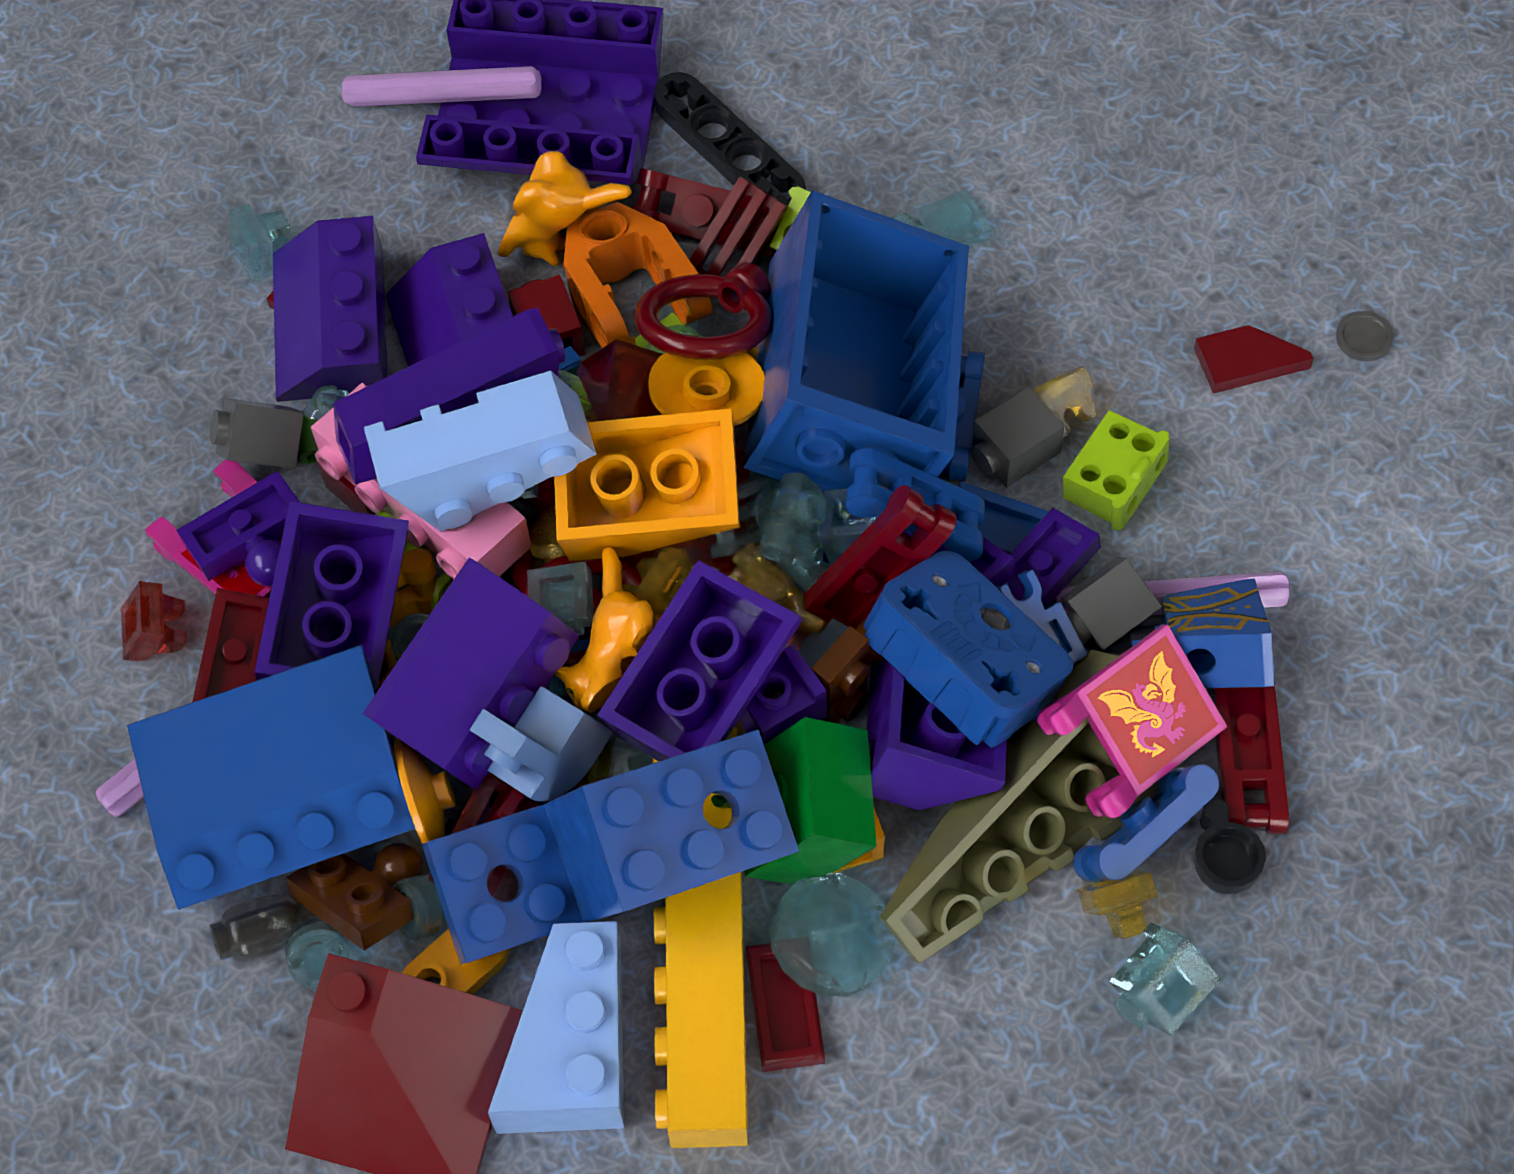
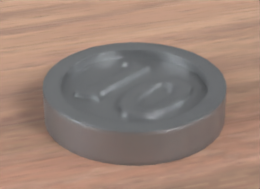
[1336,311,1393,362]

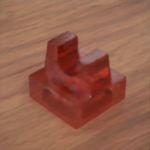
[121,581,187,661]

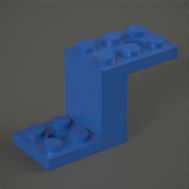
[422,730,799,965]

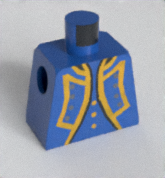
[1129,578,1274,688]

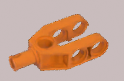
[563,202,712,356]

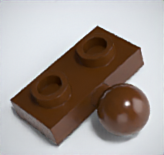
[811,617,884,723]
[285,843,423,951]

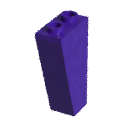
[333,307,565,484]

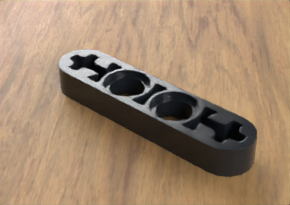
[654,72,806,205]

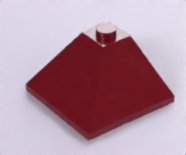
[285,953,523,1174]

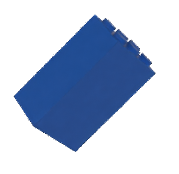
[743,190,969,501]

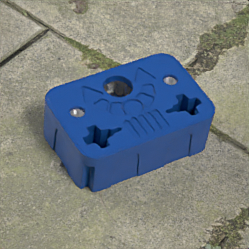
[863,551,1073,748]

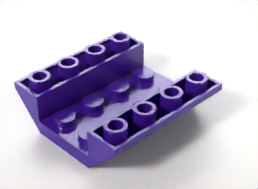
[416,0,664,185]

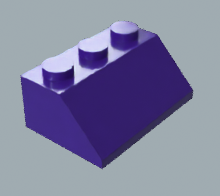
[273,216,388,402]
[385,233,513,367]
[254,501,409,687]
[362,557,580,790]
[597,560,802,761]
[866,658,1007,810]

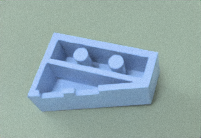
[364,371,597,532]
[488,921,624,1134]

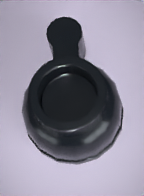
[1194,798,1266,894]

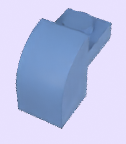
[470,686,613,801]

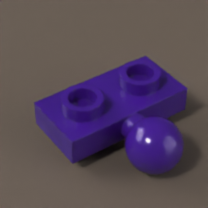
[176,471,300,587]

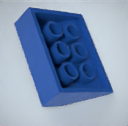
[127,645,416,910]

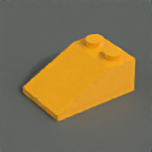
[554,408,740,561]

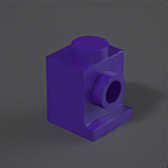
[735,644,827,745]

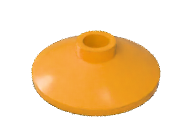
[648,352,765,426]
[394,740,456,844]

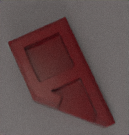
[1194,325,1314,394]

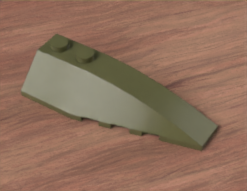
[879,650,1159,963]

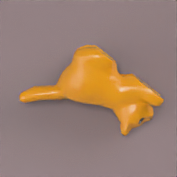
[497,151,632,266]
[555,547,662,713]

